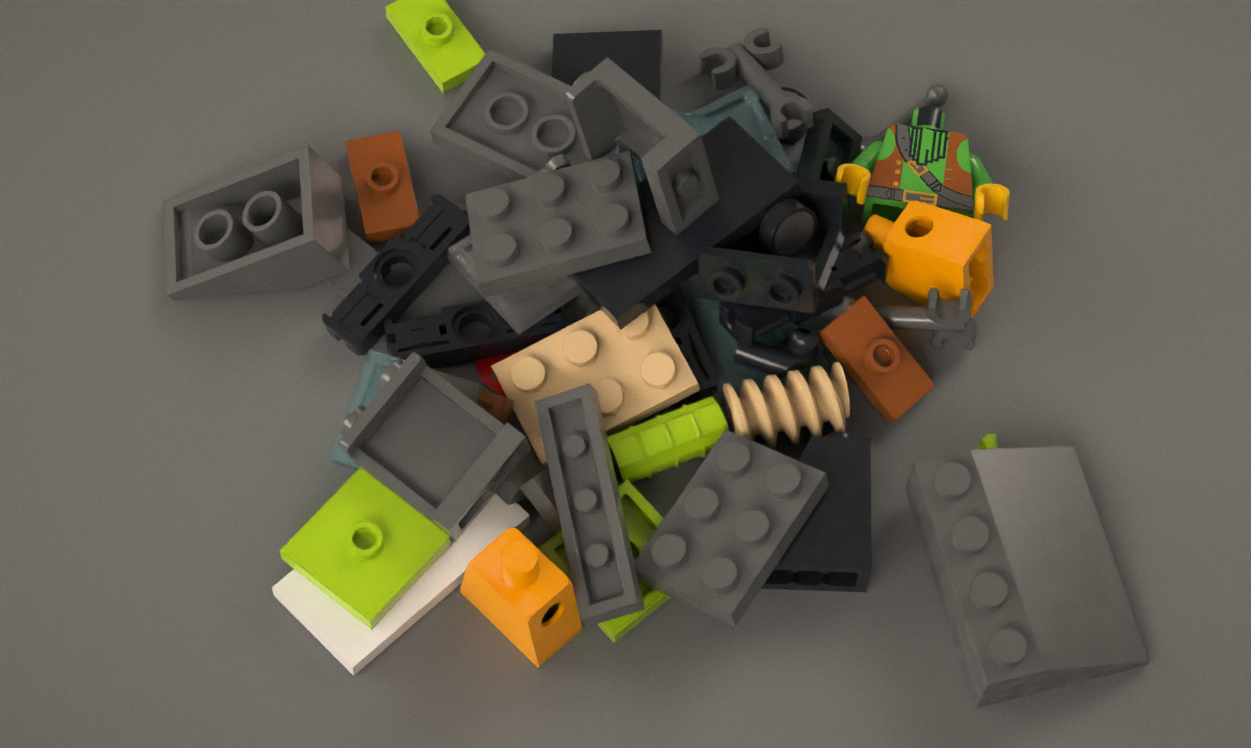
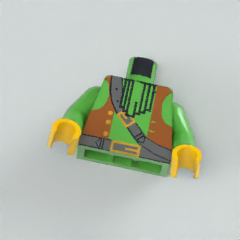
[834,106,1010,226]

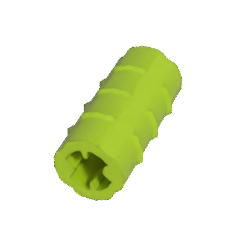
[607,396,729,484]

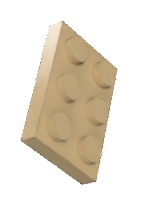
[491,304,700,466]

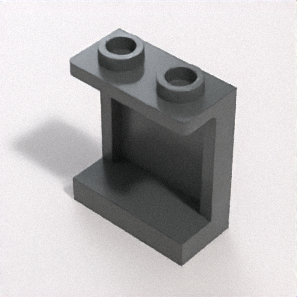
[565,57,719,236]
[338,351,531,542]

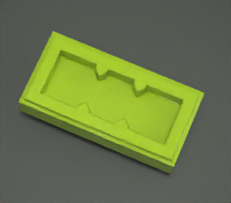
[385,0,485,93]

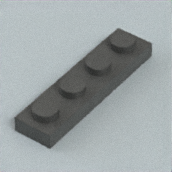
[535,383,645,627]

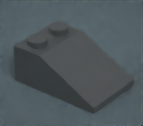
[164,145,350,300]

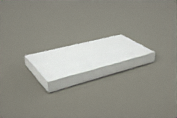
[272,493,530,676]

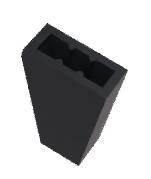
[761,432,872,593]

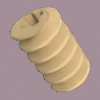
[723,362,850,450]

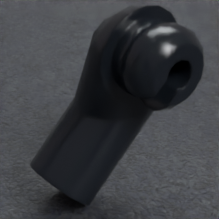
[733,324,820,378]

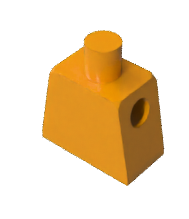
[863,200,994,318]
[460,526,582,668]

